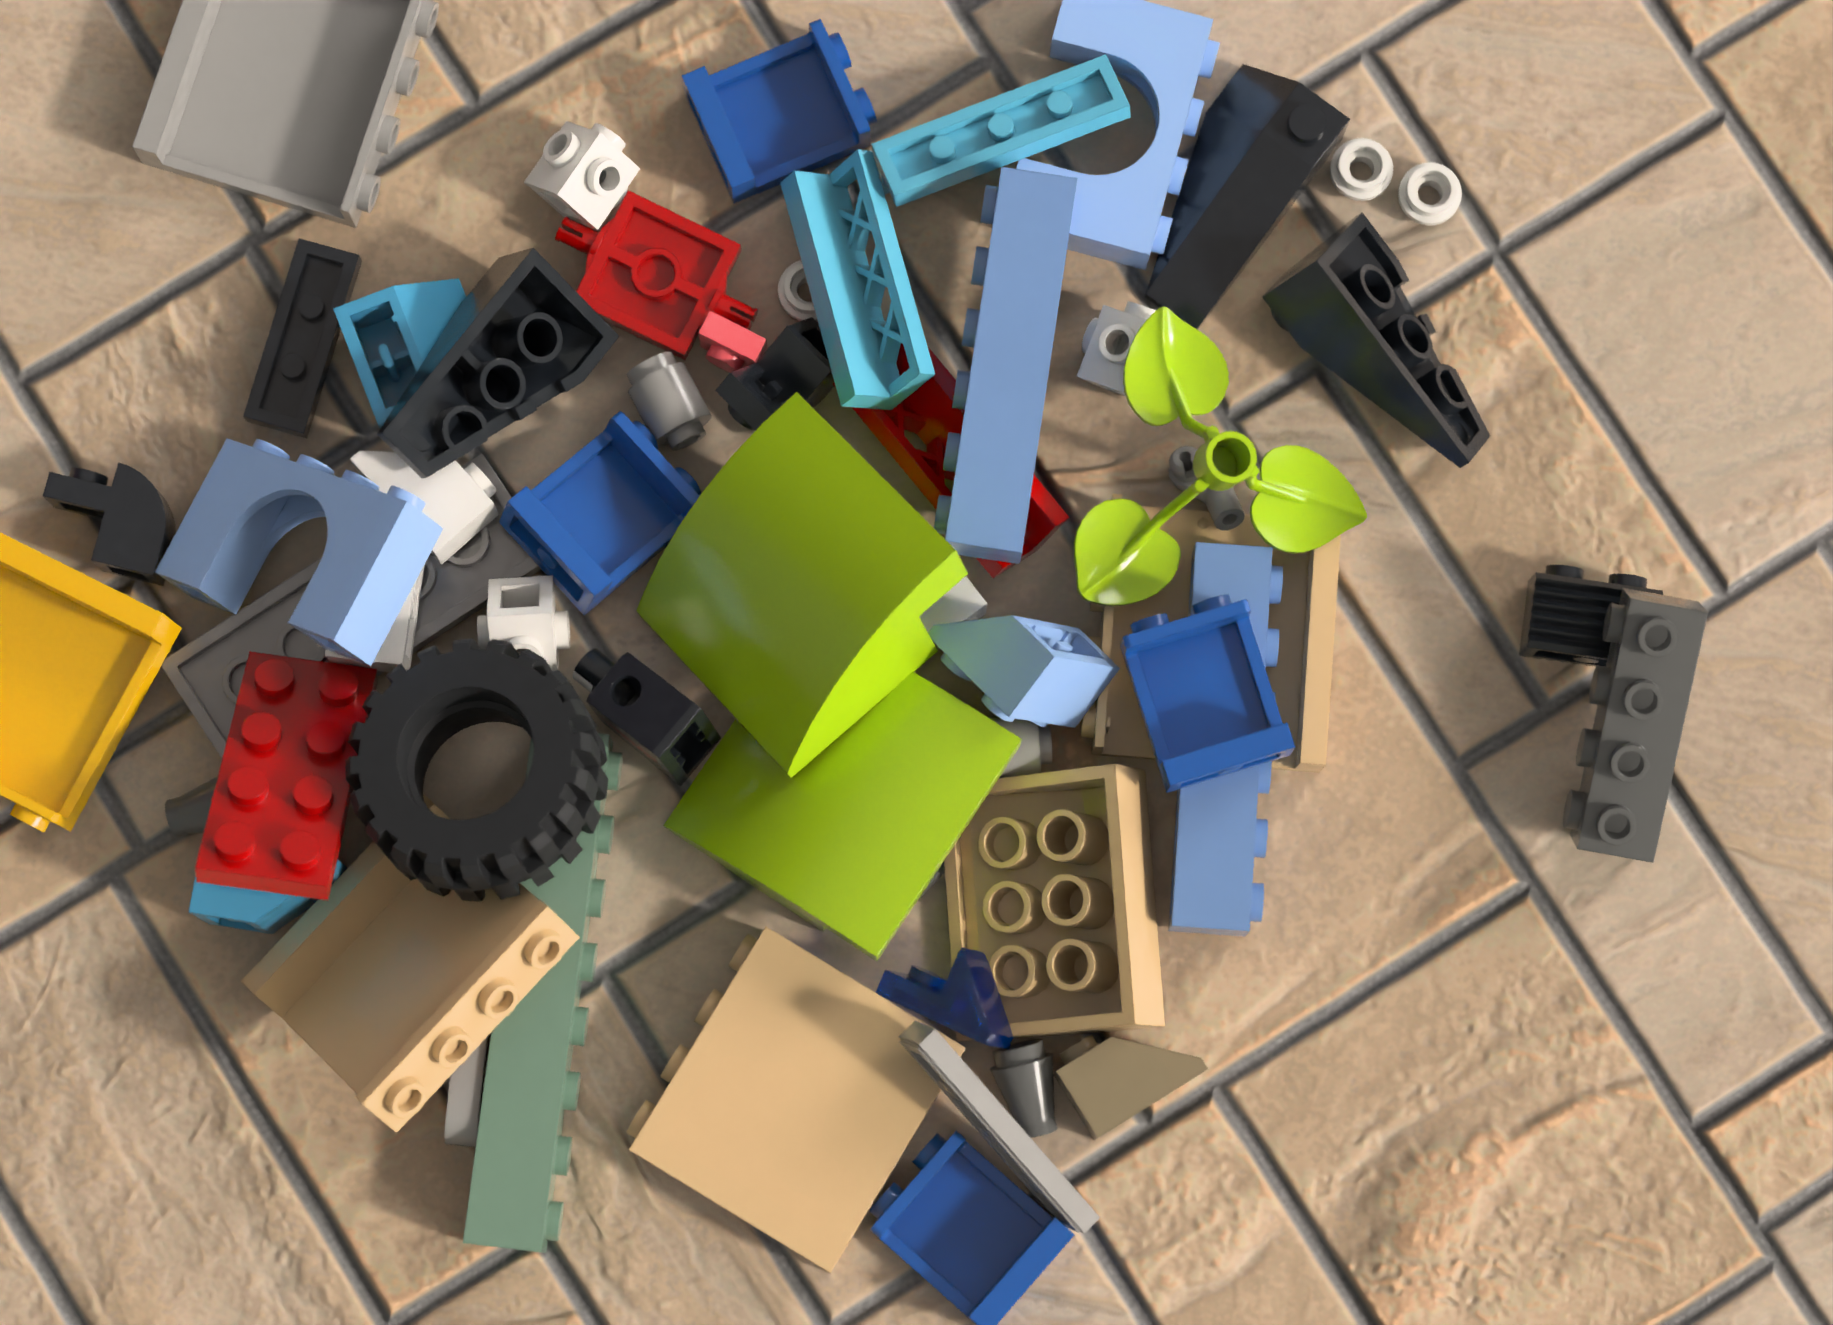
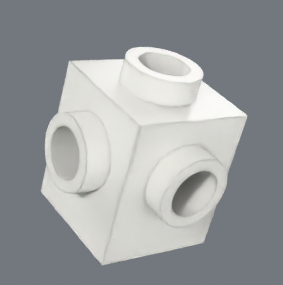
[524,121,640,230]
[1077,301,1156,396]
[477,575,570,671]

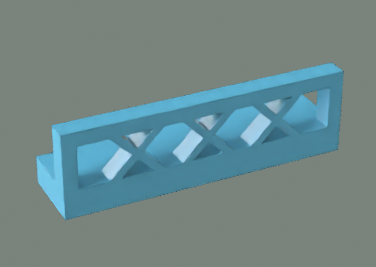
[872,54,1131,207]
[780,149,935,410]

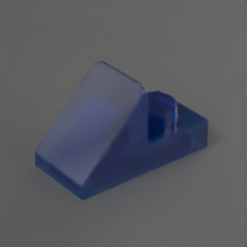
[875,947,1014,1049]

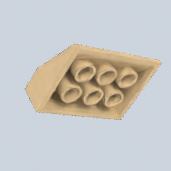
[944,764,1165,1042]

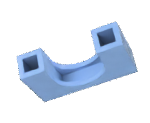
[1016,0,1220,270]
[155,438,443,666]

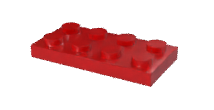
[195,651,378,900]

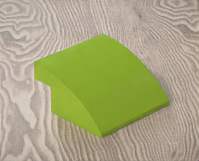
[636,392,968,778]
[663,672,1022,962]

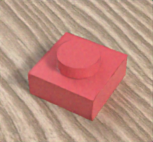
[698,311,767,373]

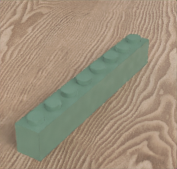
[463,733,623,1253]

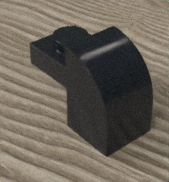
[715,317,834,431]
[43,462,176,586]

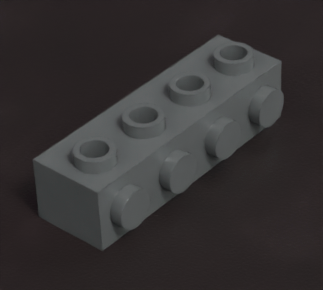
[1563,588,1708,863]

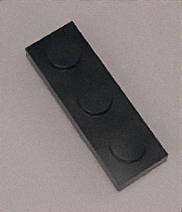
[243,238,362,438]

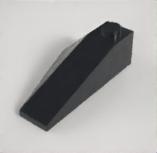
[1145,64,1350,330]
[1262,212,1490,468]
[377,248,619,478]

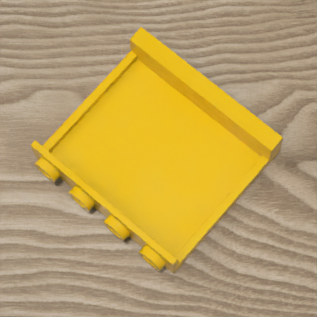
[0,532,182,832]

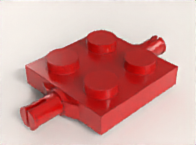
[555,190,758,360]

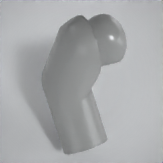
[1168,446,1245,531]

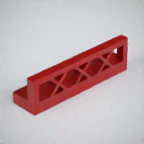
[833,343,1070,578]

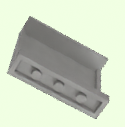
[132,0,439,228]

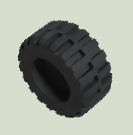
[345,638,608,902]

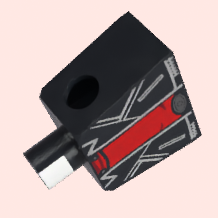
[572,648,721,786]

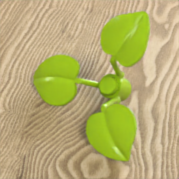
[1074,307,1367,606]

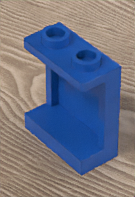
[682,19,877,204]
[499,411,701,615]
[1120,594,1295,793]
[869,1131,1075,1325]

